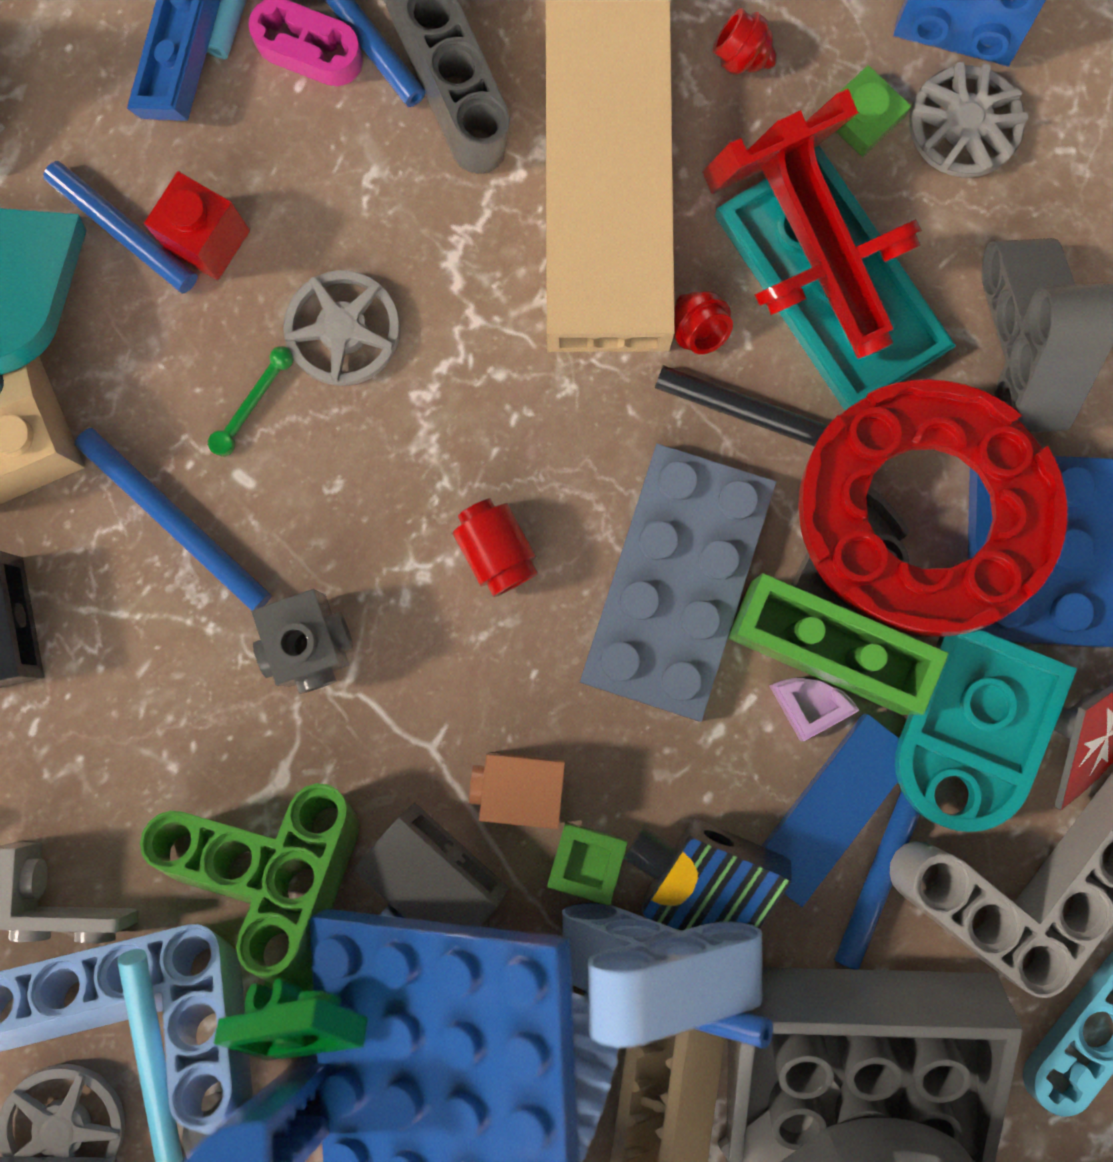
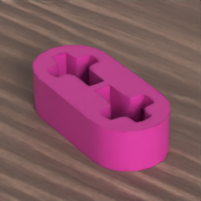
[248,0,363,86]

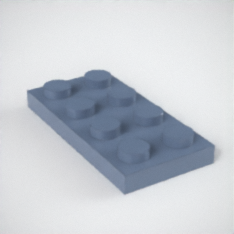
[579,444,776,722]

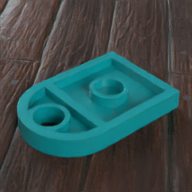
[0,208,87,375]
[895,630,1077,832]

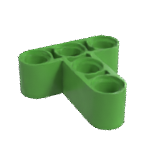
[140,783,360,984]

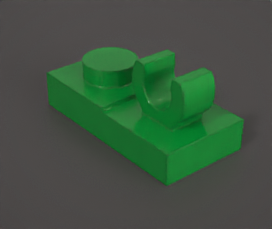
[213,978,368,1061]

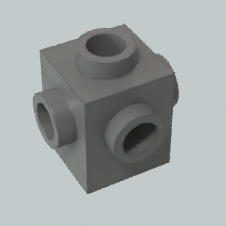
[251,589,353,694]

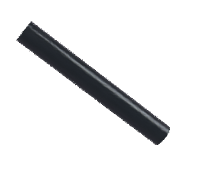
[655,365,828,447]

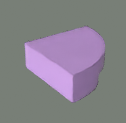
[769,678,859,741]

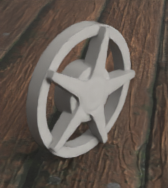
[284,270,400,386]
[0,1064,125,1158]

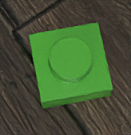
[836,65,911,157]
[547,821,628,906]

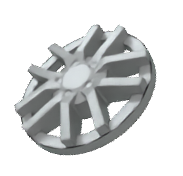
[909,62,1028,178]

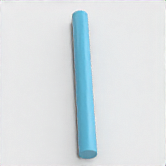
[118,949,184,1162]

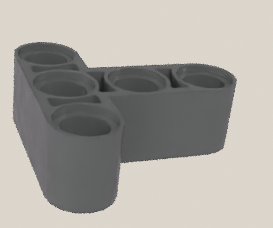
[982,238,1113,433]

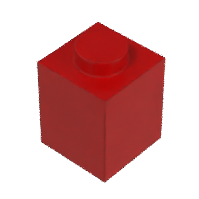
[143,171,250,281]

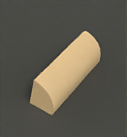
[610,1028,725,1162]

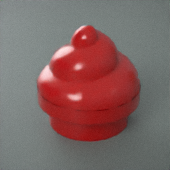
[712,8,776,75]
[673,291,733,355]

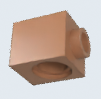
[469,752,565,829]

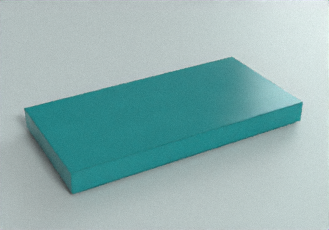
[715,145,956,411]

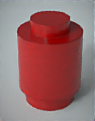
[452,498,538,597]

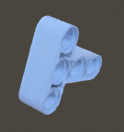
[562,903,762,1047]

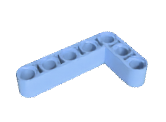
[0,924,253,1135]

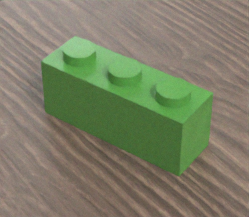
[728,573,949,715]

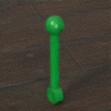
[208,346,294,457]

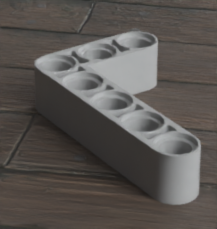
[890,772,1113,998]

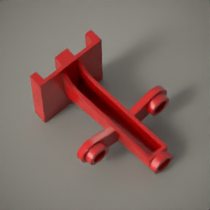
[702,88,922,359]

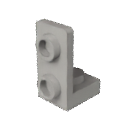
[0,841,138,943]

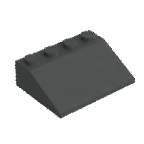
[726,967,1023,1162]

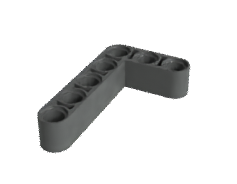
[383,0,510,174]

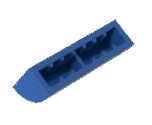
[184,1054,329,1162]

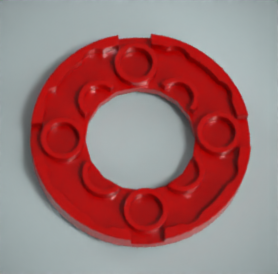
[798,379,1068,637]

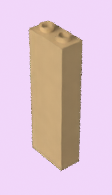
[546,0,675,352]

